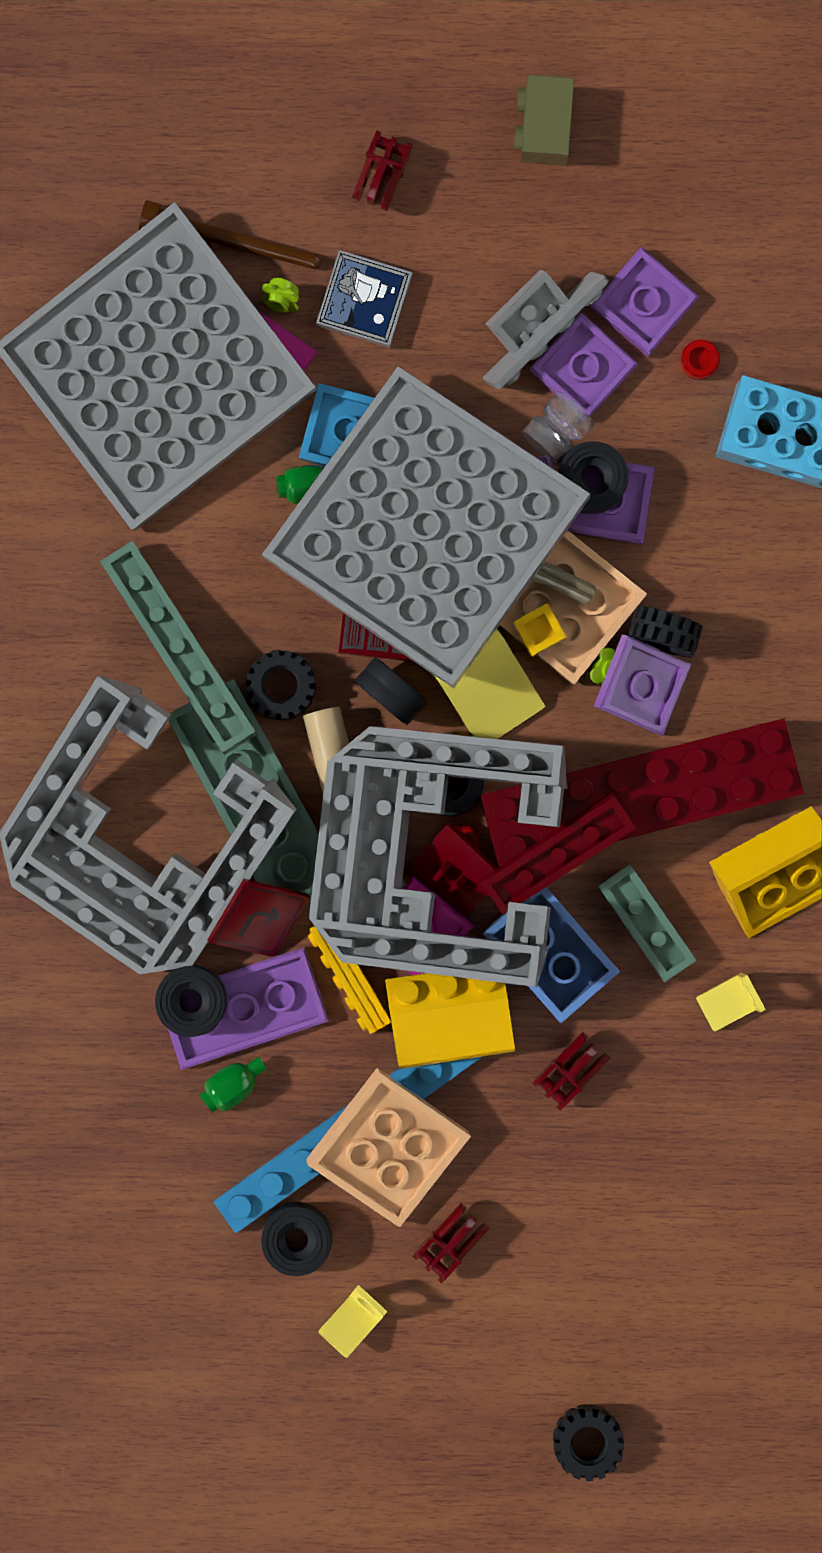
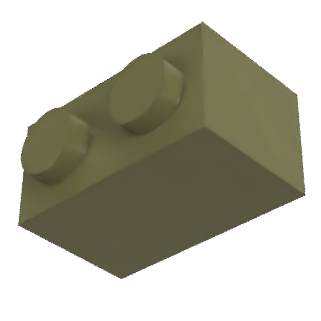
[514,75,574,166]

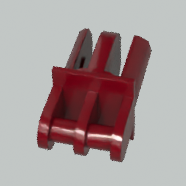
[351,130,413,211]
[532,1032,611,1111]
[412,1203,490,1283]

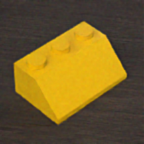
[709,806,822,939]
[385,973,515,1069]

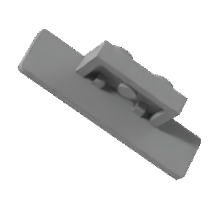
[482,270,609,389]

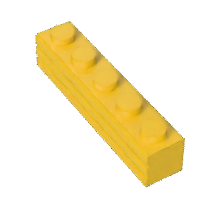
[308,926,391,1034]

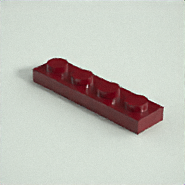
[480,793,636,915]

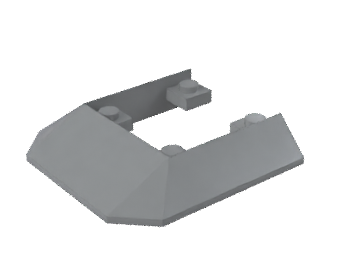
[0,675,296,975]
[309,726,567,987]

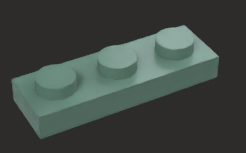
[597,864,697,982]

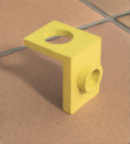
[696,973,766,1031]
[318,1285,387,1358]

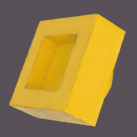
[513,603,566,657]

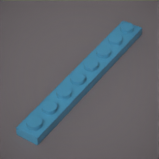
[213,1056,483,1234]

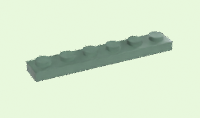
[100,541,257,755]

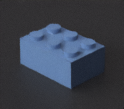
[482,887,620,1023]

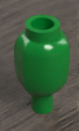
[276,465,324,504]
[199,1056,267,1113]

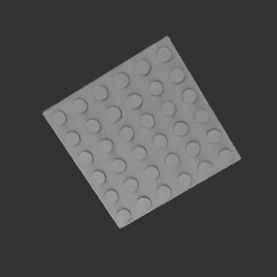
[0,202,317,531]
[262,367,590,688]

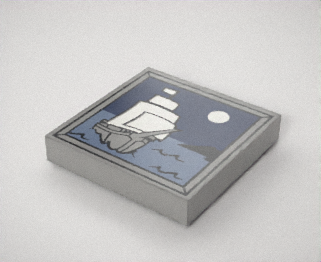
[316,250,413,348]

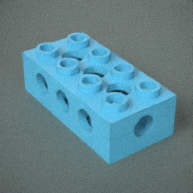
[715,375,822,488]

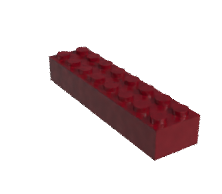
[480,718,804,868]

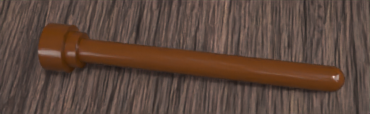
[139,200,322,269]

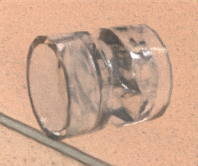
[521,391,594,466]

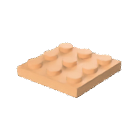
[499,531,647,685]
[306,1068,471,1228]

